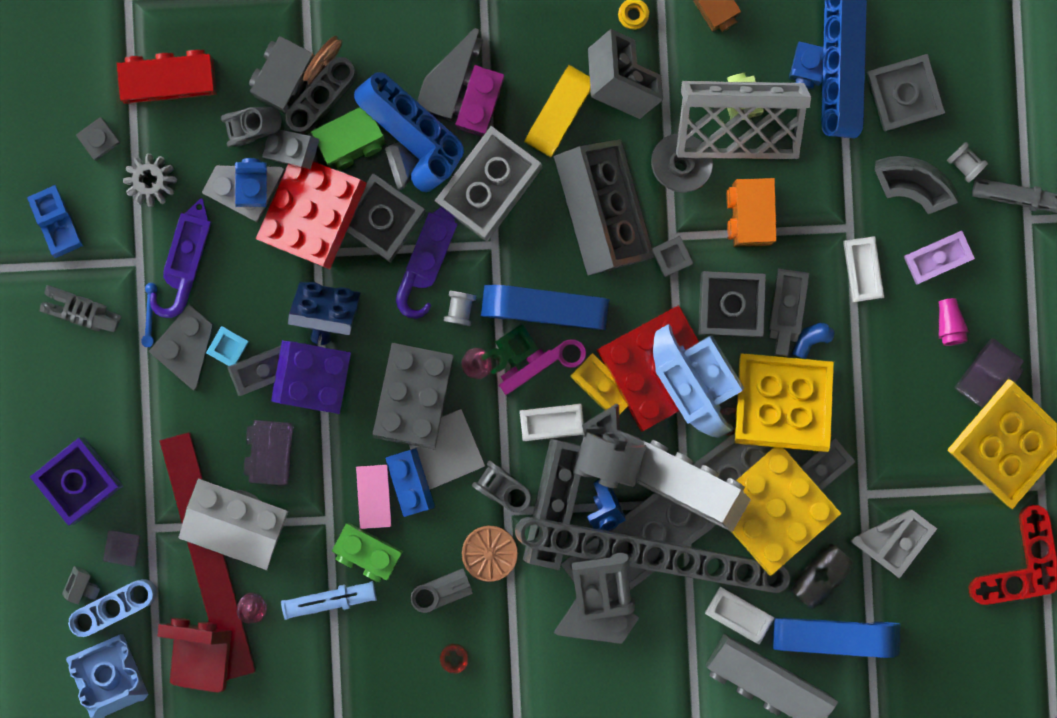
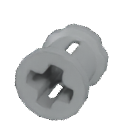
[947,142,988,183]
[444,291,476,326]

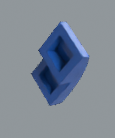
[27,185,83,258]

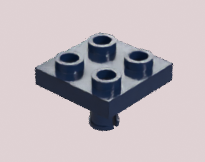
[288,282,361,345]

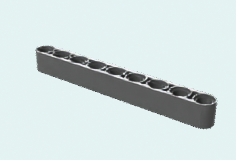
[515,517,790,593]

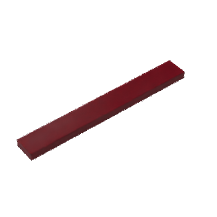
[159,432,256,680]

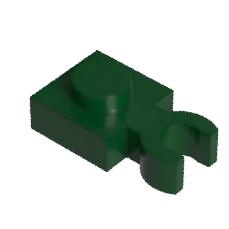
[481,324,539,374]

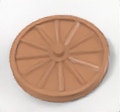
[303,35,343,85]
[462,526,518,582]

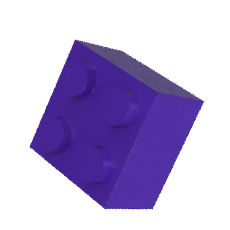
[271,340,351,414]
[30,437,123,526]

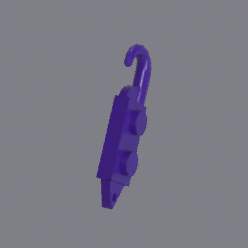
[150,198,212,318]
[396,207,458,319]

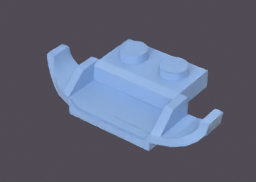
[653,324,744,438]

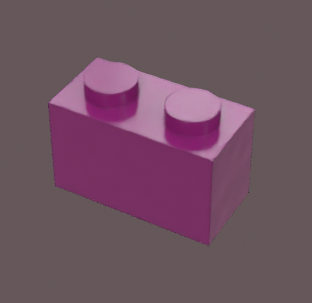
[455,65,504,137]

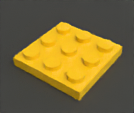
[735,353,834,452]
[947,379,1057,509]
[732,447,841,576]

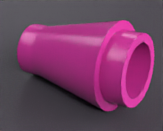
[938,298,969,346]

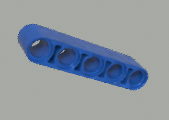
[821,0,867,139]

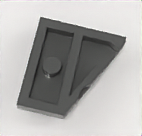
[148,305,214,391]
[554,597,639,644]

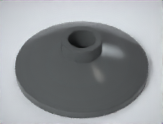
[651,133,713,193]

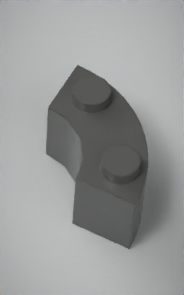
[875,156,958,214]

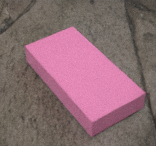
[356,465,392,529]

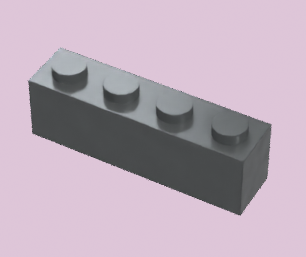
[523,439,581,570]

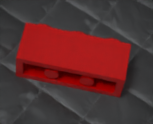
[117,50,217,104]

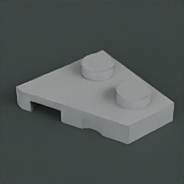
[202,165,285,223]
[851,509,937,578]

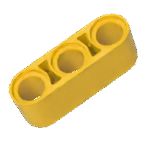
[524,65,590,157]

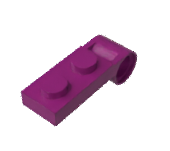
[499,339,586,395]

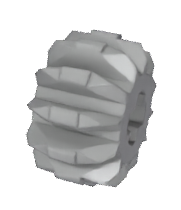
[123,154,177,207]

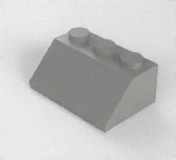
[435,126,543,242]
[179,479,289,570]

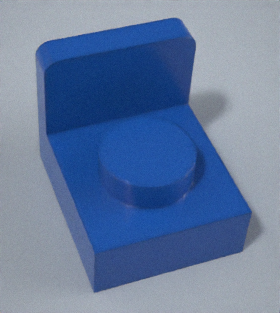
[789,41,823,89]
[235,158,267,207]
[587,480,626,531]

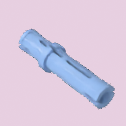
[281,581,377,620]

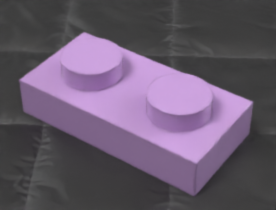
[904,231,975,284]

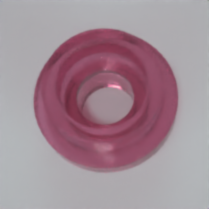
[461,348,492,379]
[237,592,267,624]

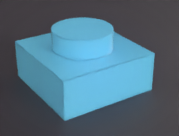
[206,326,249,366]

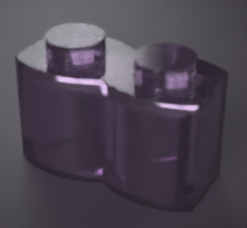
[954,339,1024,409]

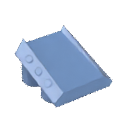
[66,634,148,718]

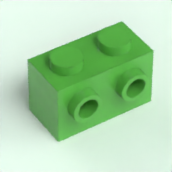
[311,107,386,171]
[332,522,403,582]

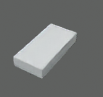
[843,236,884,302]
[520,404,585,441]
[705,587,774,645]

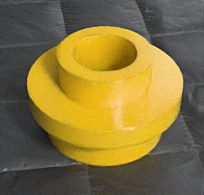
[618,0,649,30]

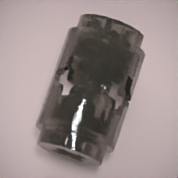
[790,543,854,610]

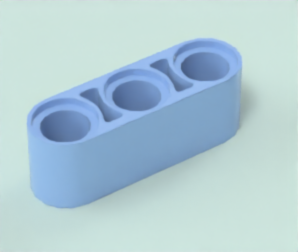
[68,579,157,637]

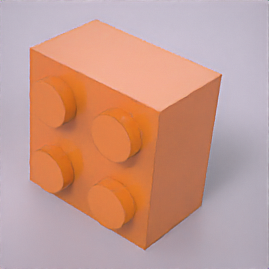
[726,178,776,247]

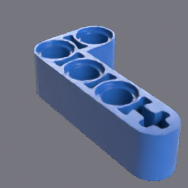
[354,72,464,192]
[481,285,609,330]
[773,618,901,658]

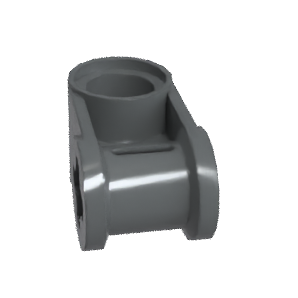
[221,106,282,147]
[471,460,532,512]

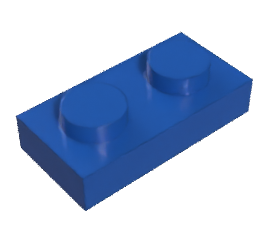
[385,448,435,517]

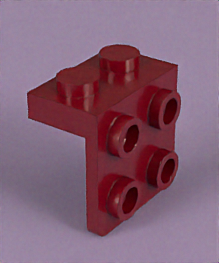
[157,618,232,693]

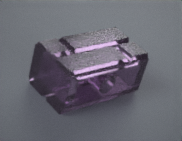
[244,420,293,485]

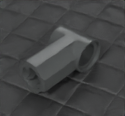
[410,568,473,613]

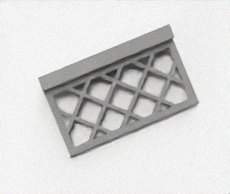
[676,81,811,159]

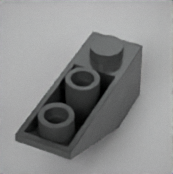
[417,28,483,122]

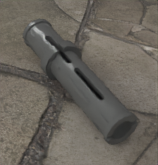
[972,177,1057,213]

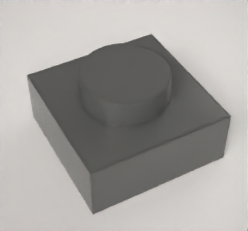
[76,117,120,161]
[651,236,693,277]

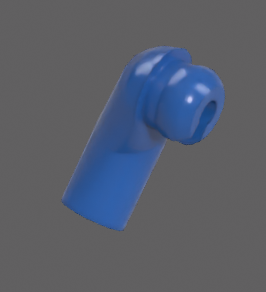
[792,323,834,359]

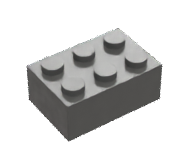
[373,343,454,450]

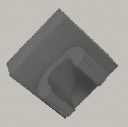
[62,566,100,604]

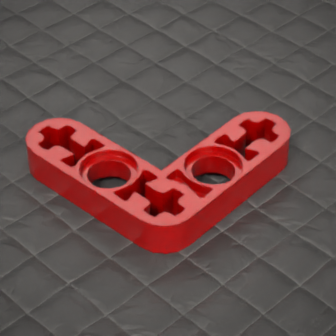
[969,505,1057,605]

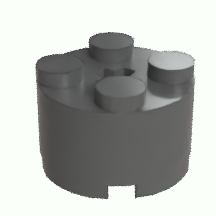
[575,427,646,488]

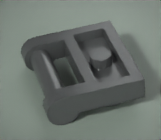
[572,553,635,621]

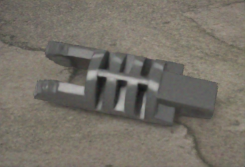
[39,285,121,332]

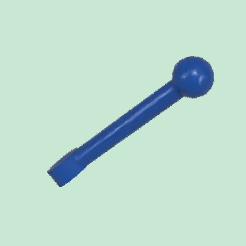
[141,282,157,347]

